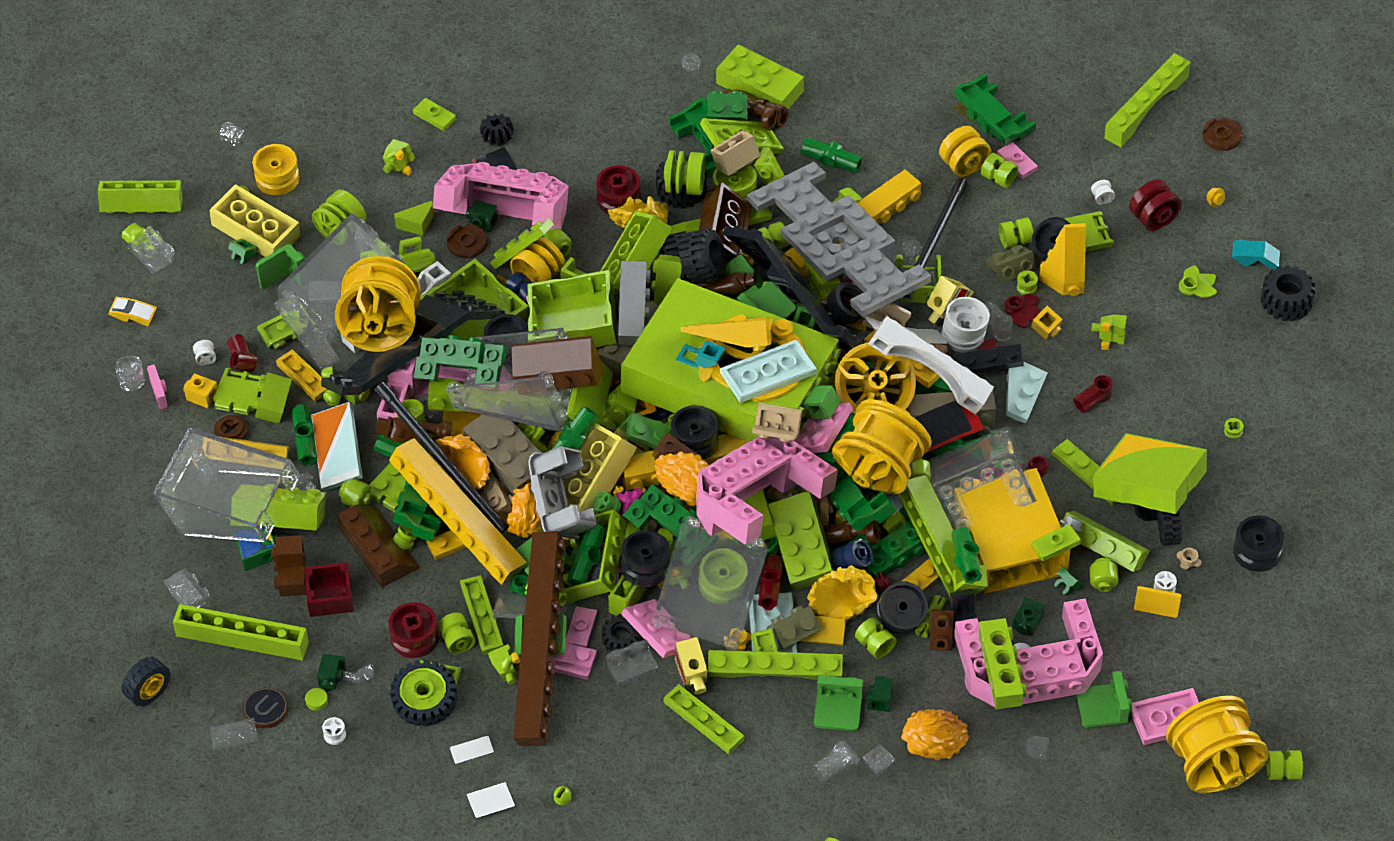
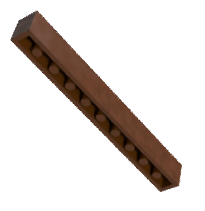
[513,531,566,746]

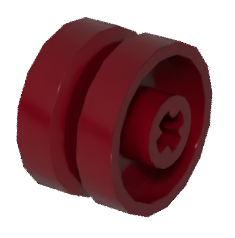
[596,165,641,214]
[1129,179,1182,232]
[388,602,439,659]

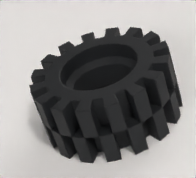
[1157,510,1182,546]
[601,614,642,656]

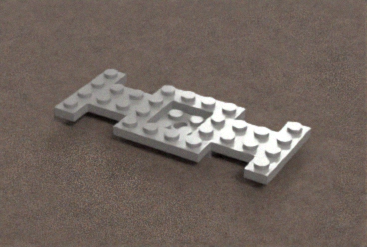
[747,162,931,317]

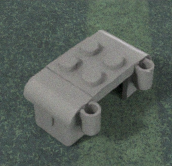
[528,446,597,539]

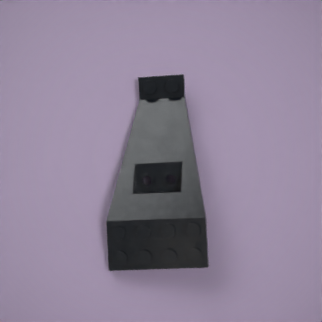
[722,225,861,351]
[321,291,505,396]

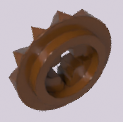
[214,415,248,440]

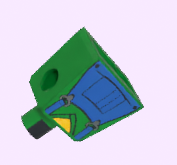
[234,525,286,571]

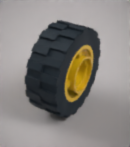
[121,656,171,707]

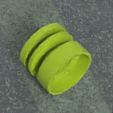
[664,150,705,195]
[312,189,367,244]

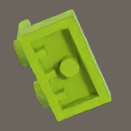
[754,148,785,185]

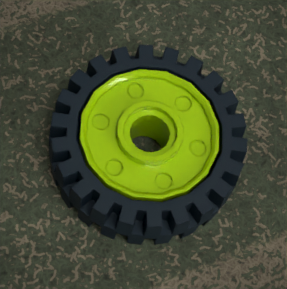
[390,659,457,726]

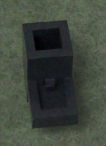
[949,589,980,632]

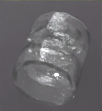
[115,355,146,393]

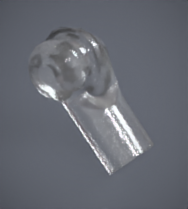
[343,664,376,685]

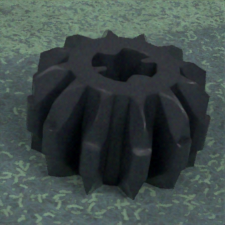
[480,113,514,146]

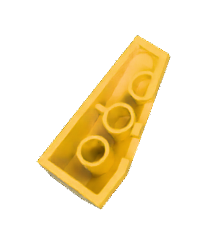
[1039,223,1086,296]
[681,317,773,351]

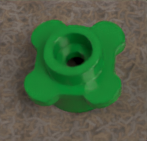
[509,574,528,596]

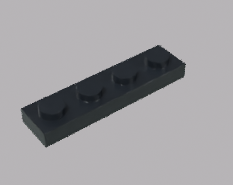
[948,344,1024,374]

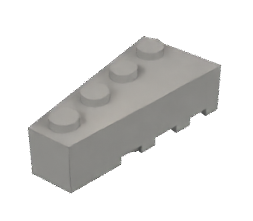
[618,261,650,346]

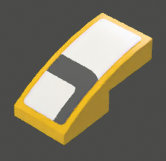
[108,297,157,326]

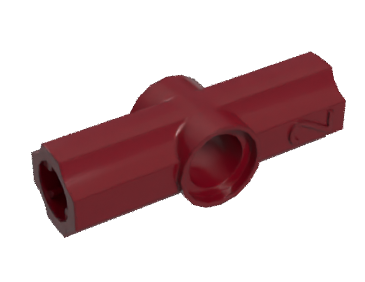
[758,555,784,610]

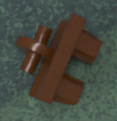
[929,609,954,651]

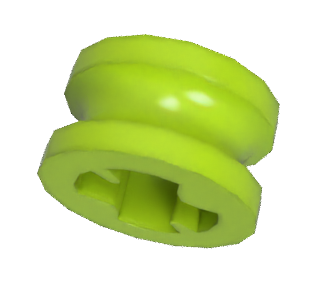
[1224,418,1244,439]

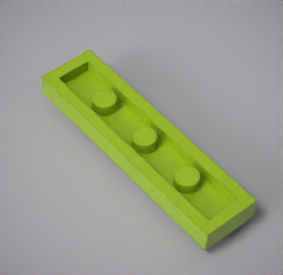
[490,218,554,269]
[1052,439,1117,506]
[460,575,504,655]
[663,684,744,754]

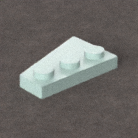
[1006,362,1048,423]

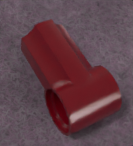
[227,334,257,373]
[1073,375,1113,413]

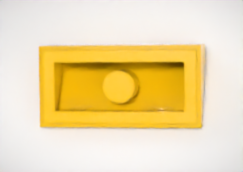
[1134,586,1181,618]
[800,616,846,646]

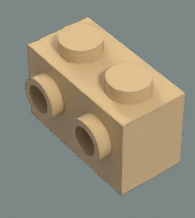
[710,130,760,176]

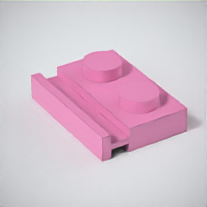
[553,643,597,680]

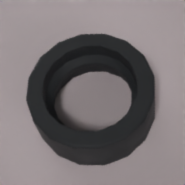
[827,283,863,324]

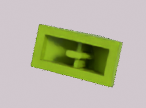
[394,201,434,236]

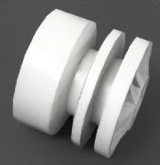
[941,297,990,353]

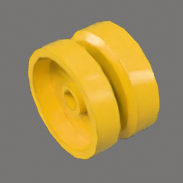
[939,126,991,178]
[252,144,300,196]

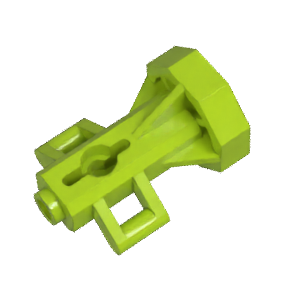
[361,236,436,273]

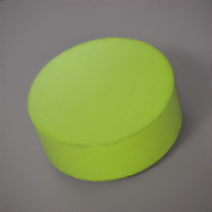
[305,688,328,711]

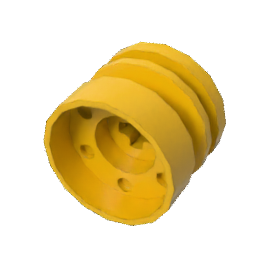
[510,237,565,283]

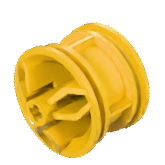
[335,256,421,352]
[829,343,916,414]
[832,399,932,494]
[1166,696,1269,794]

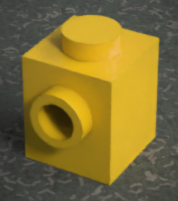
[1031,306,1063,340]
[184,373,217,408]

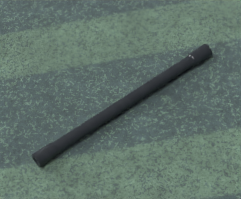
[903,178,968,299]
[375,381,509,534]

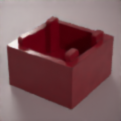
[304,562,353,617]

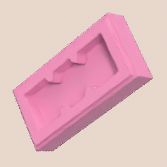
[997,142,1038,179]
[147,364,168,409]
[566,606,597,648]

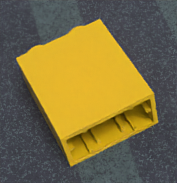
[952,468,1070,594]

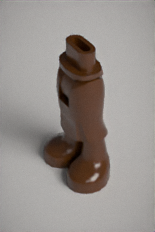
[722,89,789,131]
[688,272,757,296]
[375,416,453,447]
[823,519,884,545]

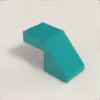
[1232,240,1280,269]
[676,340,725,368]

